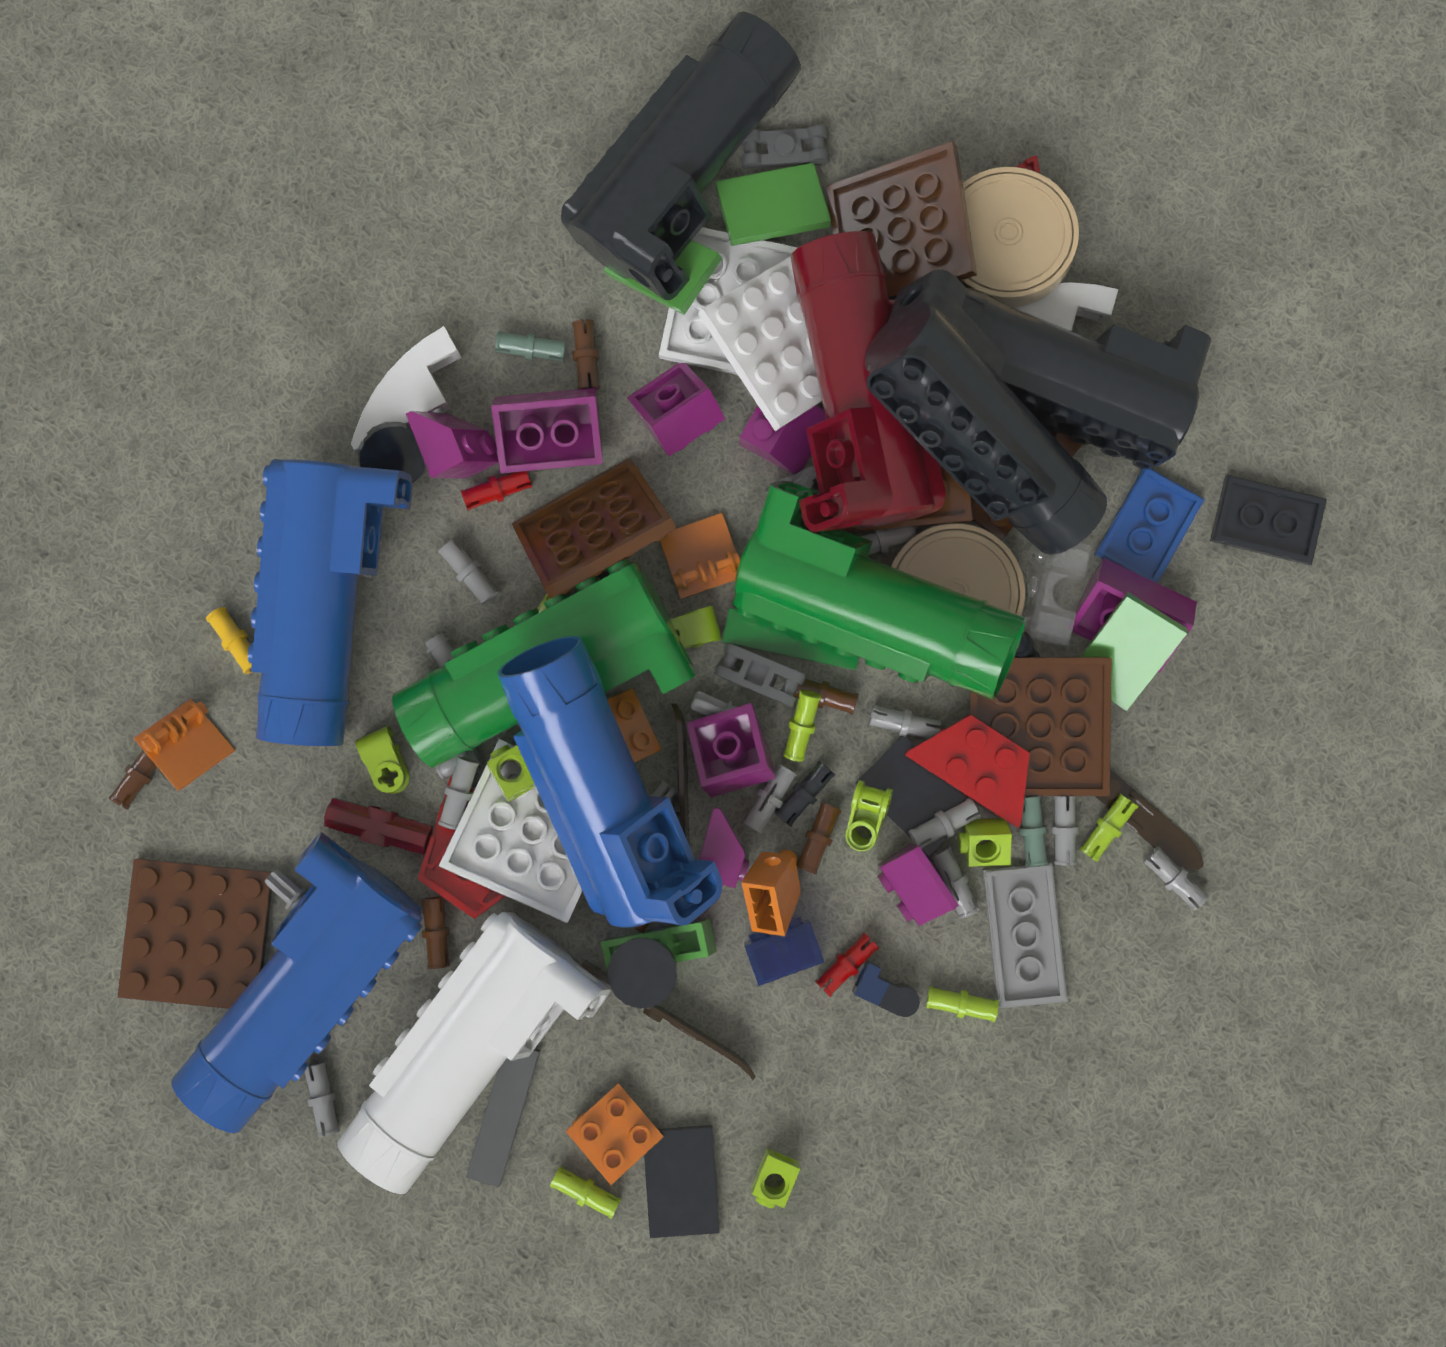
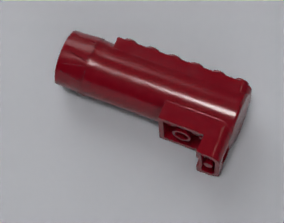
[791,231,946,532]

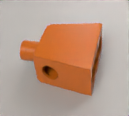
[741,850,801,936]

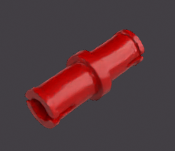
[460,471,532,511]
[815,932,879,997]

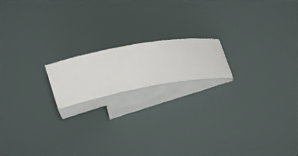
[1014,282,1118,331]
[351,326,462,453]

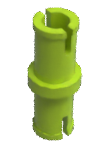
[783,690,821,762]
[1079,794,1139,862]
[926,986,999,1022]
[550,1166,622,1219]

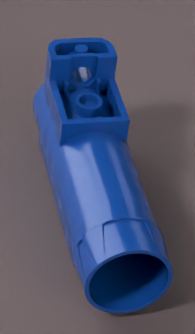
[248,459,412,746]
[497,636,723,928]
[171,832,422,1133]

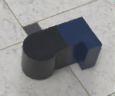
[852,960,920,1017]

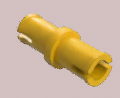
[206,607,252,674]

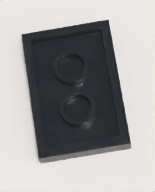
[1210,475,1327,566]
[855,736,968,856]
[644,1125,719,1238]

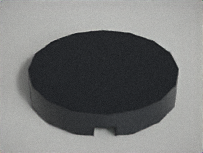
[358,422,426,483]
[607,937,678,1009]

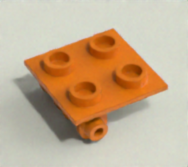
[660,513,740,599]
[607,688,662,763]
[133,699,235,792]
[565,1083,664,1185]

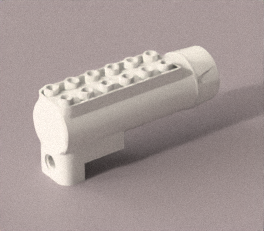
[337,912,611,1194]

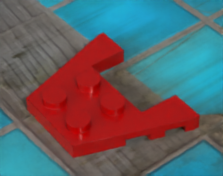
[417,775,506,919]

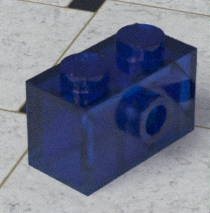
[744,916,825,986]

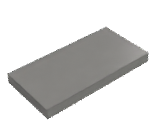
[982,863,1068,1009]

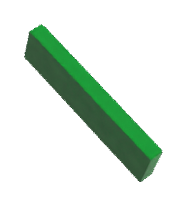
[722,608,859,671]

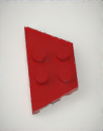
[905,714,1030,828]

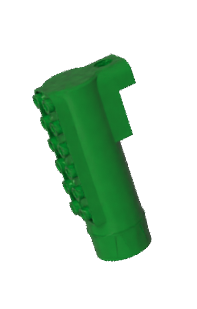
[732,480,1026,700]
[392,558,698,768]

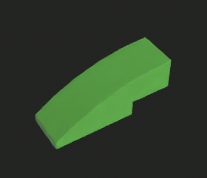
[601,918,717,969]

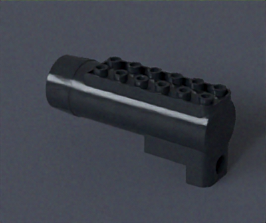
[561,12,801,300]
[865,270,1107,555]
[961,288,1211,470]

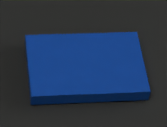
[1094,469,1205,583]

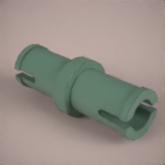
[495,331,566,362]
[1019,796,1048,867]

